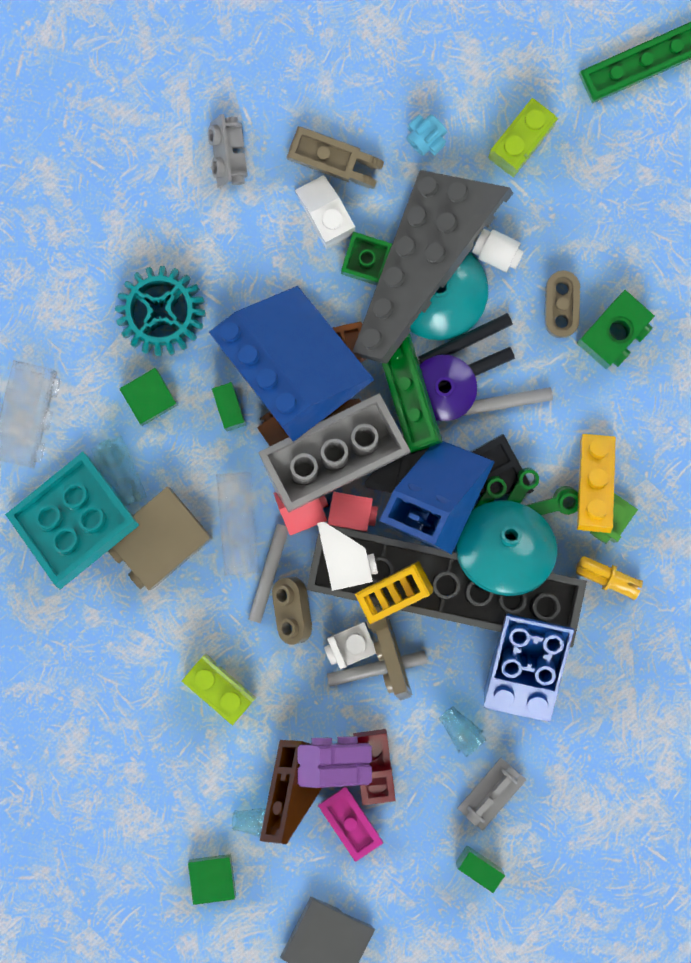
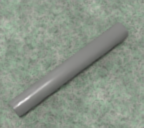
[463,387,553,416]
[248,524,288,623]
[327,651,427,687]

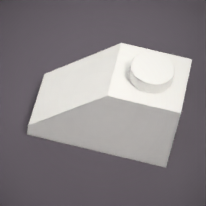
[295,175,355,249]
[317,522,378,591]

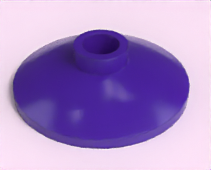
[419,355,477,422]

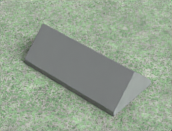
[258,393,411,512]

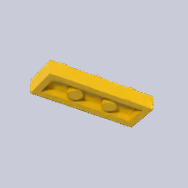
[577,434,616,533]

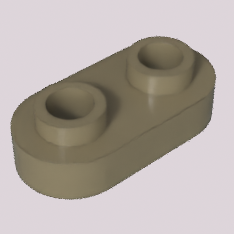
[545,270,580,338]
[272,577,312,645]

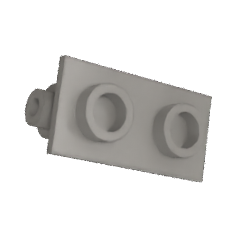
[208,114,248,188]
[457,758,526,831]

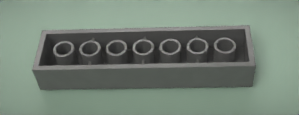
[306,525,587,648]

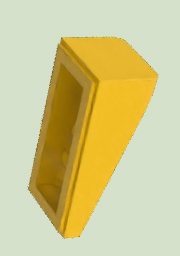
[355,561,434,624]

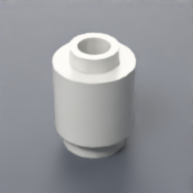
[472,229,524,273]

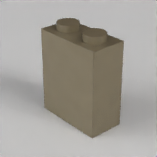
[108,487,213,590]

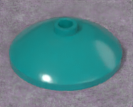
[410,252,488,341]
[455,501,557,596]

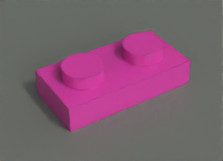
[318,786,383,862]

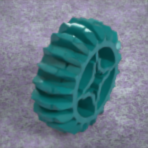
[115,266,206,357]

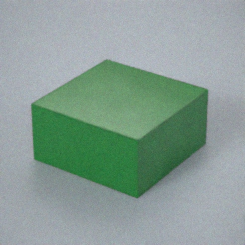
[341,232,392,285]
[119,368,178,426]
[212,382,246,432]
[456,846,505,893]
[188,854,236,905]

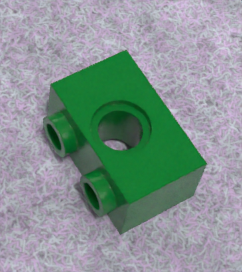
[577,290,655,369]

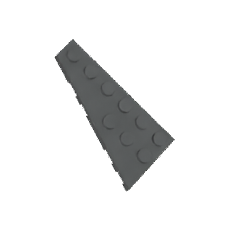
[353,170,513,364]

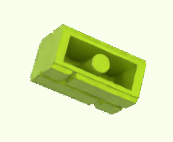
[488,98,558,178]
[182,654,256,726]

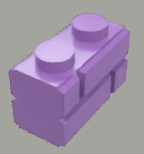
[298,736,372,788]

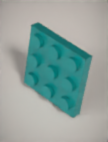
[5,452,139,590]

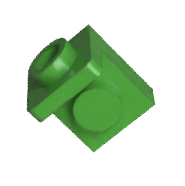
[590,493,638,544]

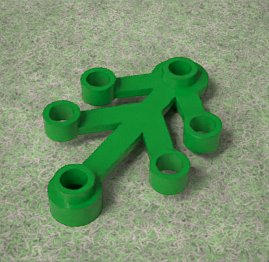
[472,468,578,541]

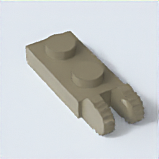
[287,126,384,189]
[365,605,413,700]

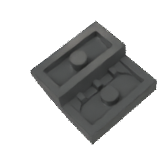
[280,897,375,963]

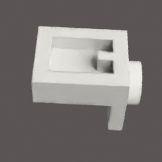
[324,622,376,670]

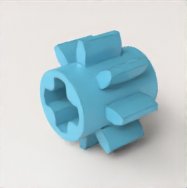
[406,114,447,156]

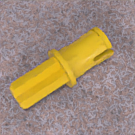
[576,556,643,600]

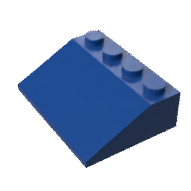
[209,286,374,442]

